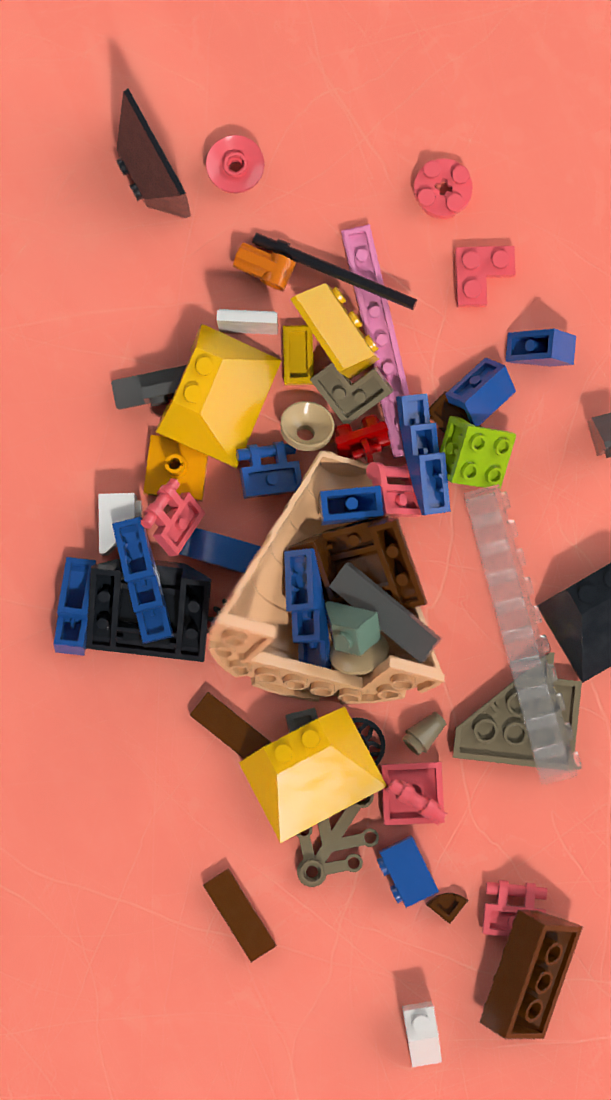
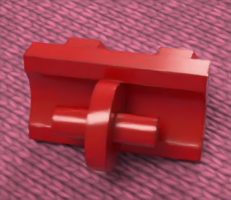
[334,414,390,464]

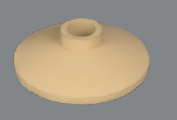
[329,634,389,675]

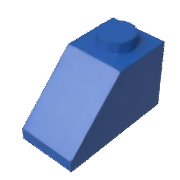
[505,329,576,367]
[319,486,384,525]

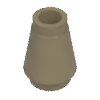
[402,712,447,756]

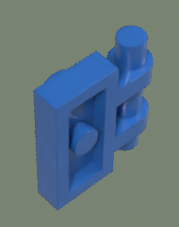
[236,441,302,499]

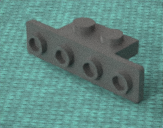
[111,365,187,410]

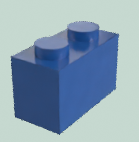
[377,835,439,908]

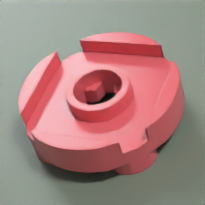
[414,159,473,219]

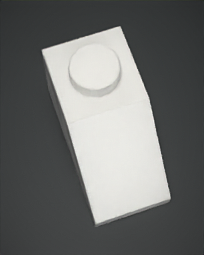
[98,493,142,556]
[402,1001,442,1067]

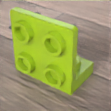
[440,416,516,490]

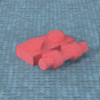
[141,478,206,557]
[385,779,447,825]
[482,880,547,937]

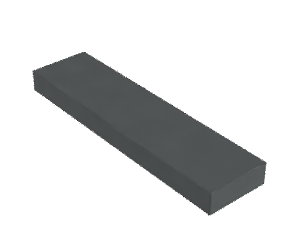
[329,562,442,663]

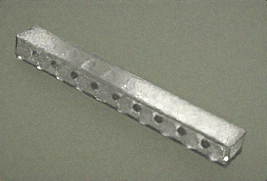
[464,484,582,786]

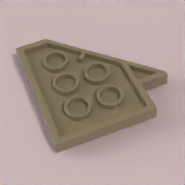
[452,652,582,771]

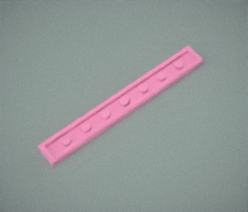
[341,224,410,459]

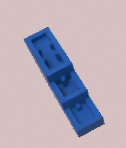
[396,393,451,515]
[112,516,174,644]
[284,548,331,669]

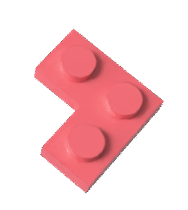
[455,246,516,308]

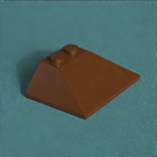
[288,516,428,628]

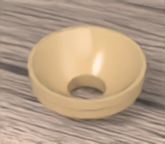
[280,401,335,451]

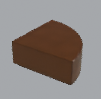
[426,893,469,924]

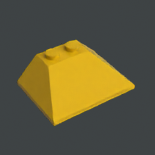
[155,324,282,468]
[239,706,387,843]

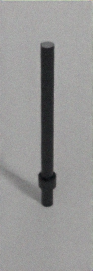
[252,233,418,310]

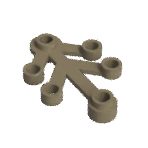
[296,794,379,887]

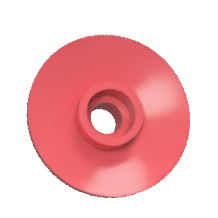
[206,135,265,193]

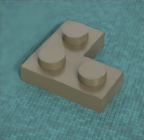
[310,363,394,424]

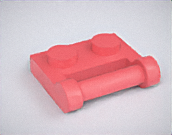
[366,462,422,517]

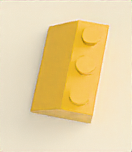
[290,283,379,379]

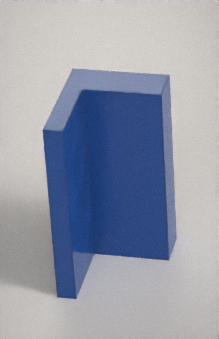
[445,357,516,426]

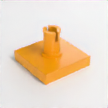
[143,435,208,501]

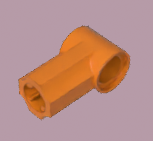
[233,242,296,291]

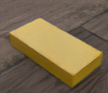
[283,325,314,386]

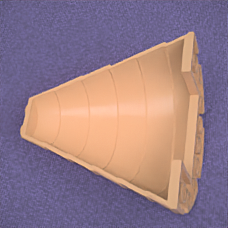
[208,451,445,704]

